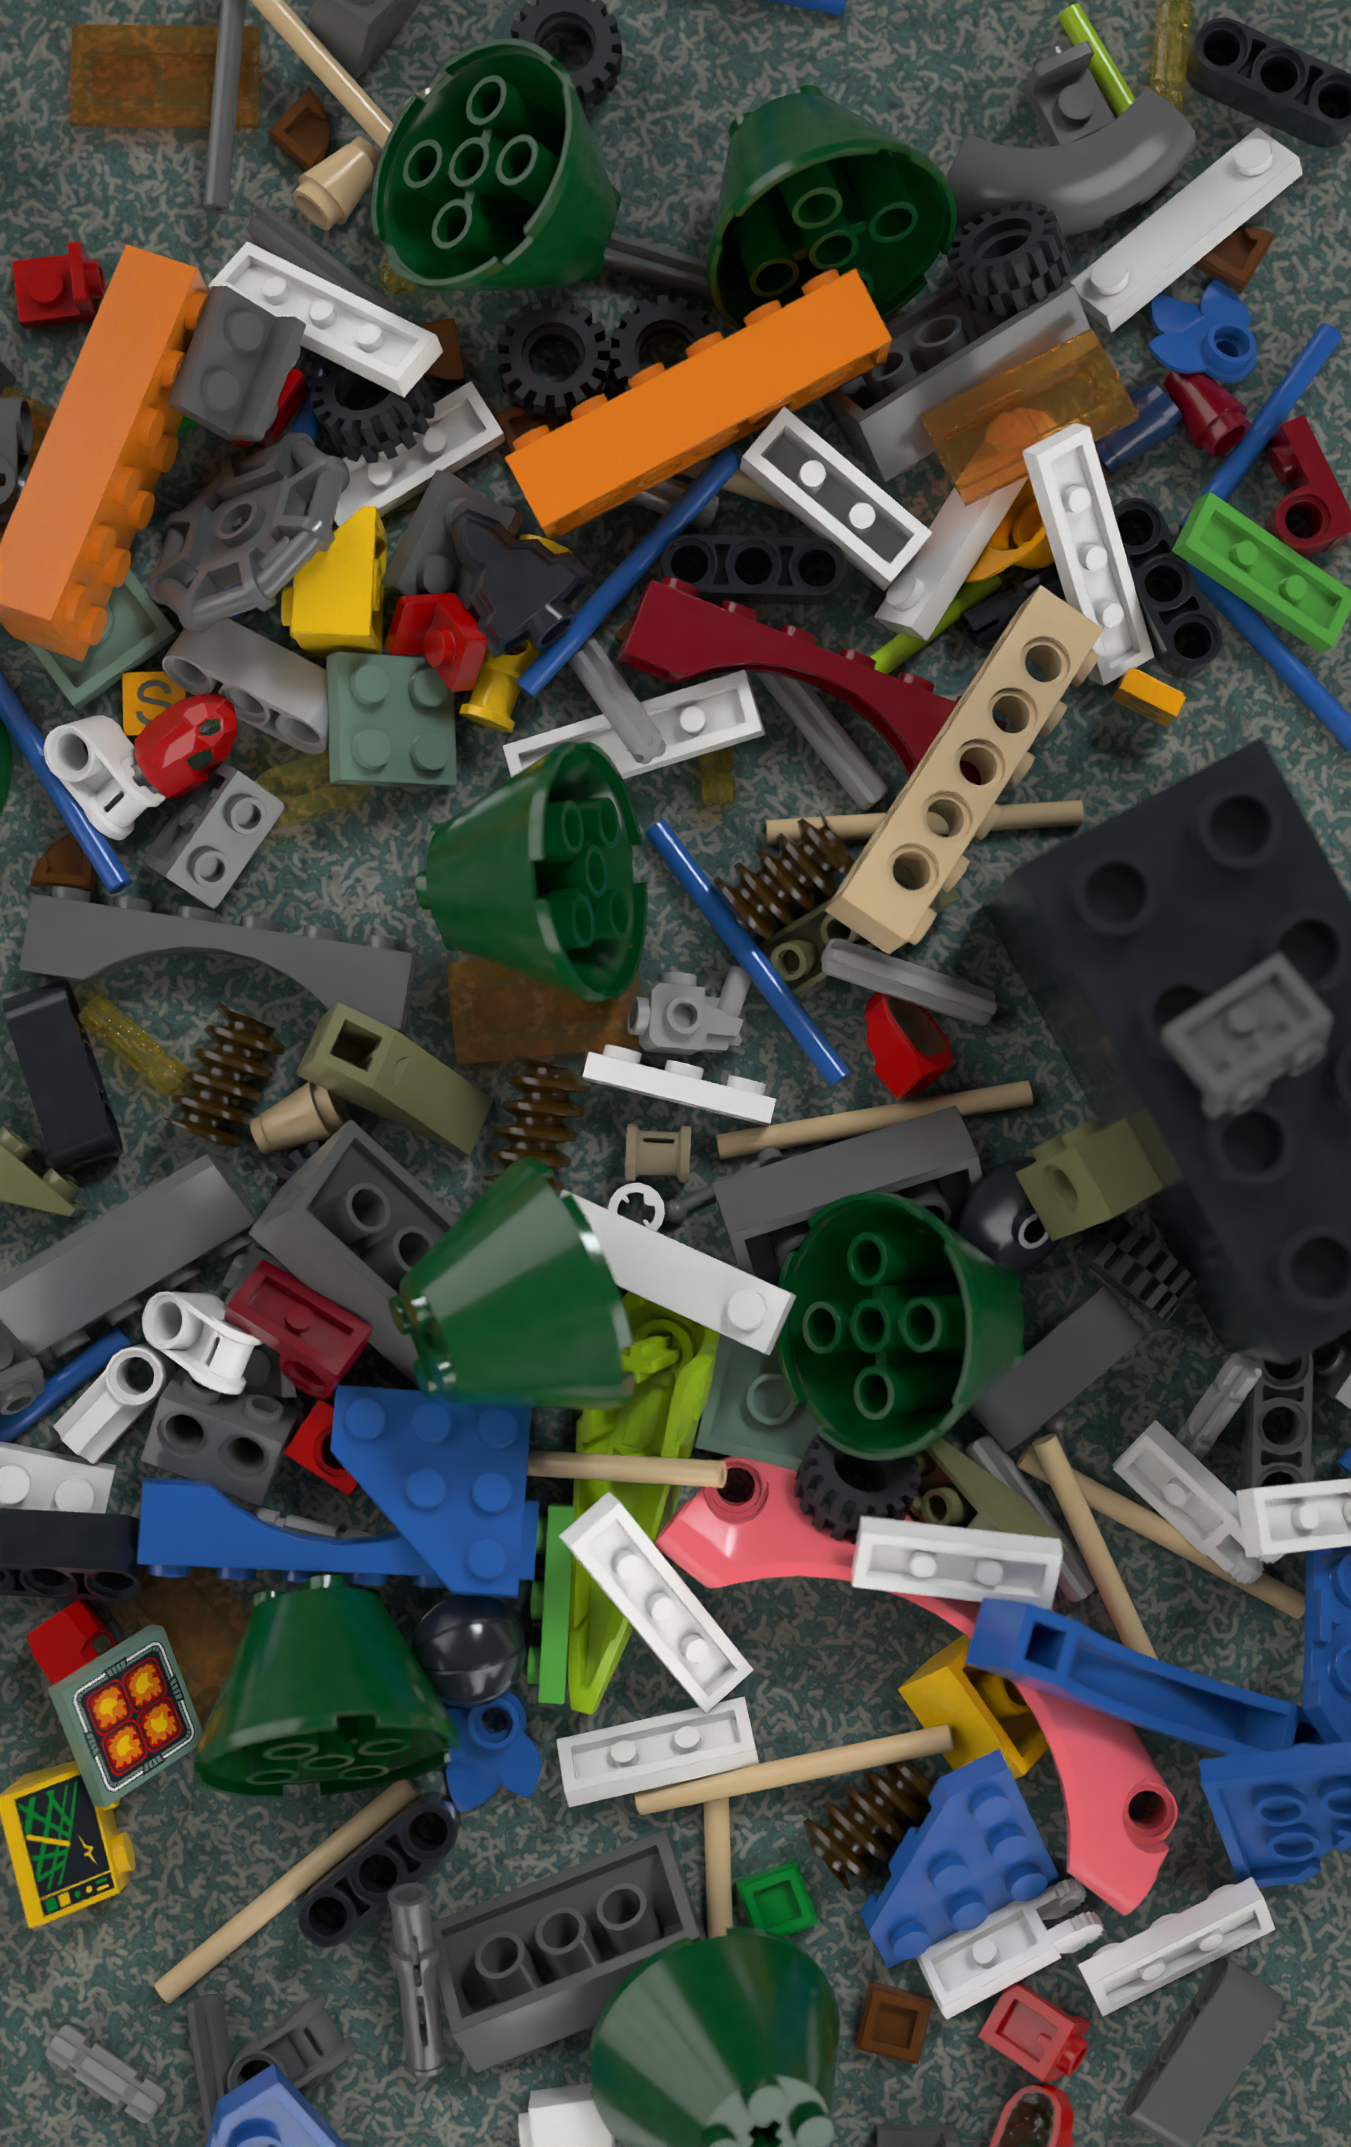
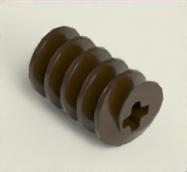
[713,810,855,939]
[163,1002,286,1147]
[483,1055,592,1192]
[803,1759,934,1892]

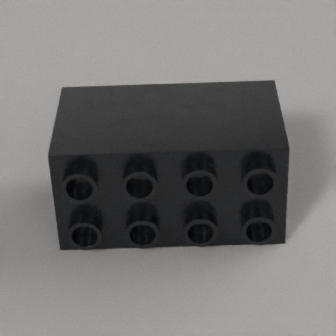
[982,737,1351,1363]

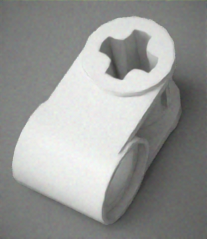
[43,715,167,840]
[142,1291,263,1395]

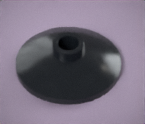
[959,1156,1062,1274]

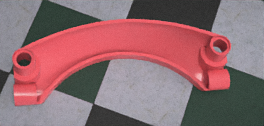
[653,1455,1178,1916]

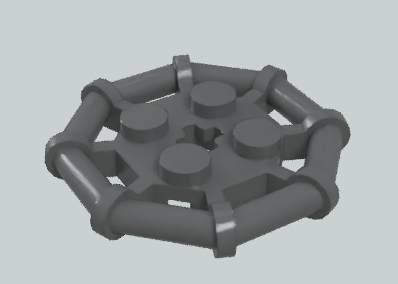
[147,432,350,632]

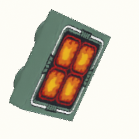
[48,1624,204,1808]

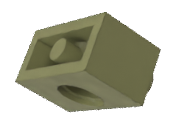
[1016,1118,1164,1241]

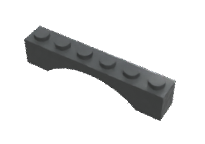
[19,886,418,1034]

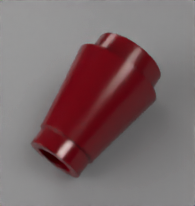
[1163,370,1251,457]

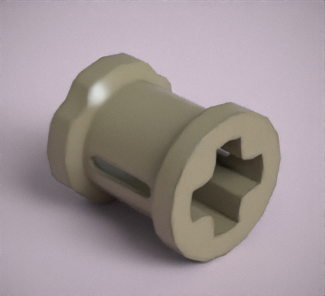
[625,1124,691,1183]

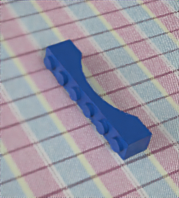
[137,1478,539,1588]
[965,1598,1325,1757]

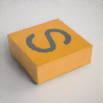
[1110,667,1186,727]
[122,671,189,739]

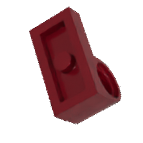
[1264,414,1351,559]
[224,1259,373,1399]

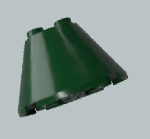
[371,38,621,291]
[706,85,957,331]
[415,741,648,1003]
[388,1157,635,1411]
[776,1193,1024,1460]
[193,1575,461,1798]
[588,1927,840,2147]

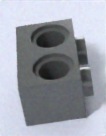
[141,1367,300,1506]

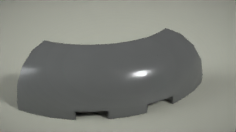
[946,86,1197,237]

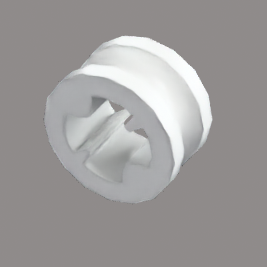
[608,1183,665,1231]

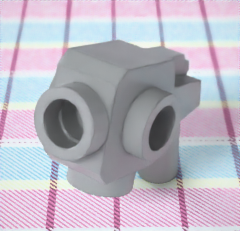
[627,966,752,1055]

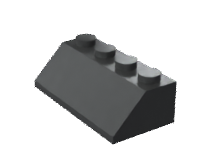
[820,277,1097,482]
[712,1105,983,1287]
[249,1120,458,1389]
[0,1154,261,1359]
[432,1830,707,2073]

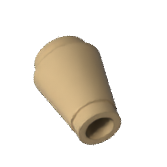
[292,136,381,230]
[250,1081,350,1155]

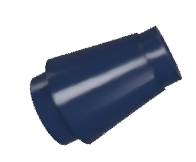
[1093,381,1183,474]

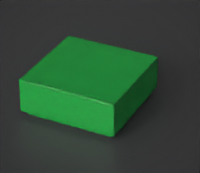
[736,1858,819,1937]

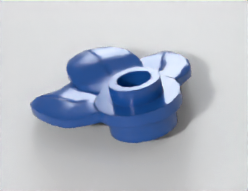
[1148,279,1257,383]
[446,1690,541,1812]

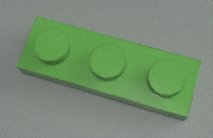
[1172,492,1351,653]
[527,1501,575,1704]

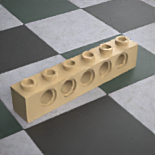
[824,585,1104,955]

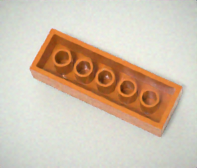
[0,244,210,662]
[505,269,892,541]

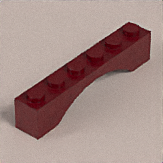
[616,577,1008,785]

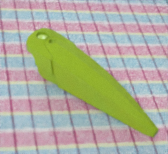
[568,1291,721,1715]

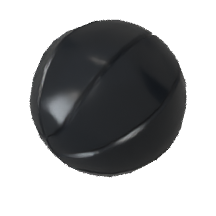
[411,1594,526,1708]

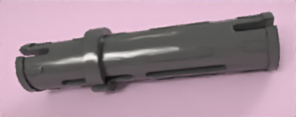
[388,1883,447,2077]

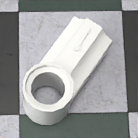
[53,1343,176,1464]

